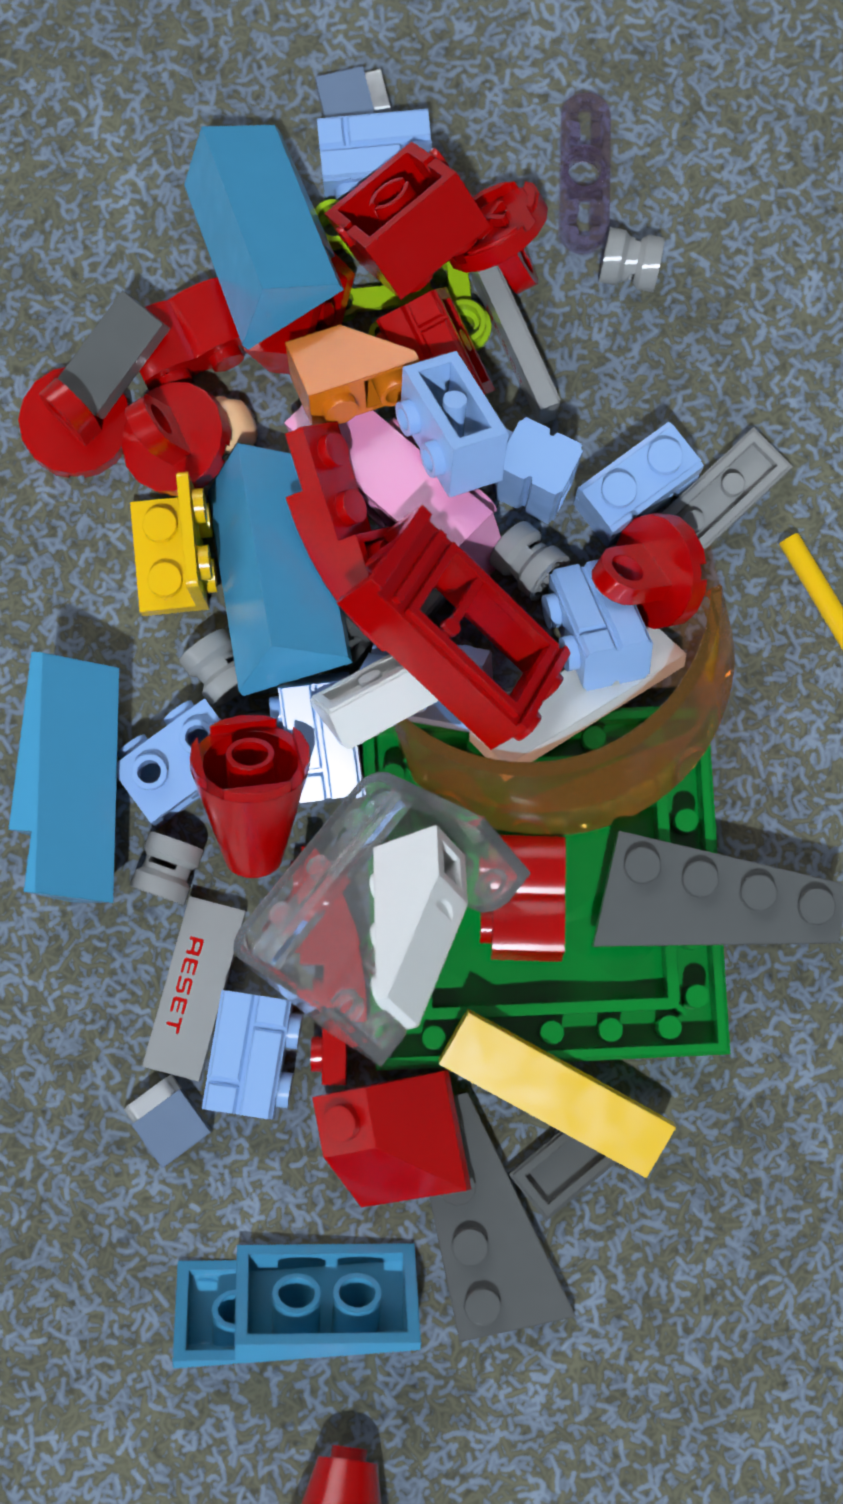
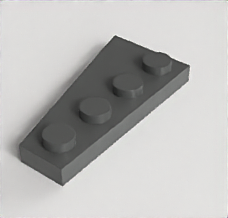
[592,831,843,947]
[429,1092,576,1342]

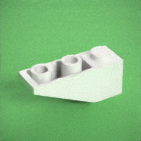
[369,825,468,1030]

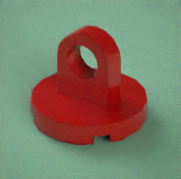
[449,181,548,294]
[18,367,129,478]
[122,382,231,496]
[591,513,707,629]

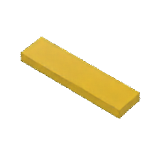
[438,1009,676,1178]

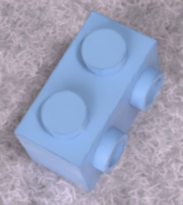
[395,351,508,498]
[117,698,221,829]

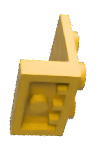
[130,472,218,616]

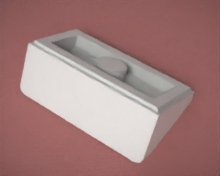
[309,654,439,750]

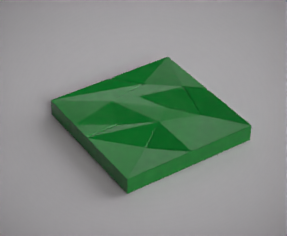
[363,704,731,1070]

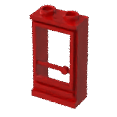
[336,504,571,750]

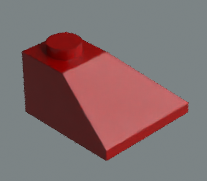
[312,1070,472,1208]

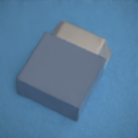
[315,66,391,118]
[124,1074,213,1168]

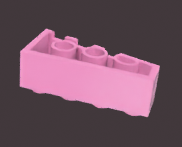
[284,405,501,576]

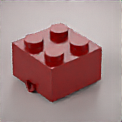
[324,141,491,300]

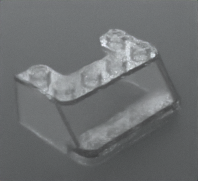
[234,772,531,1066]

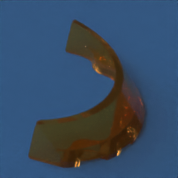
[392,584,735,836]

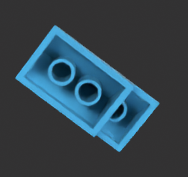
[184,125,344,350]
[208,443,352,696]
[9,652,119,903]
[173,1243,421,1368]

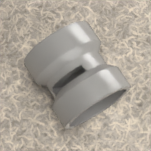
[598,227,665,293]
[489,521,570,601]
[179,628,241,708]
[129,831,204,905]

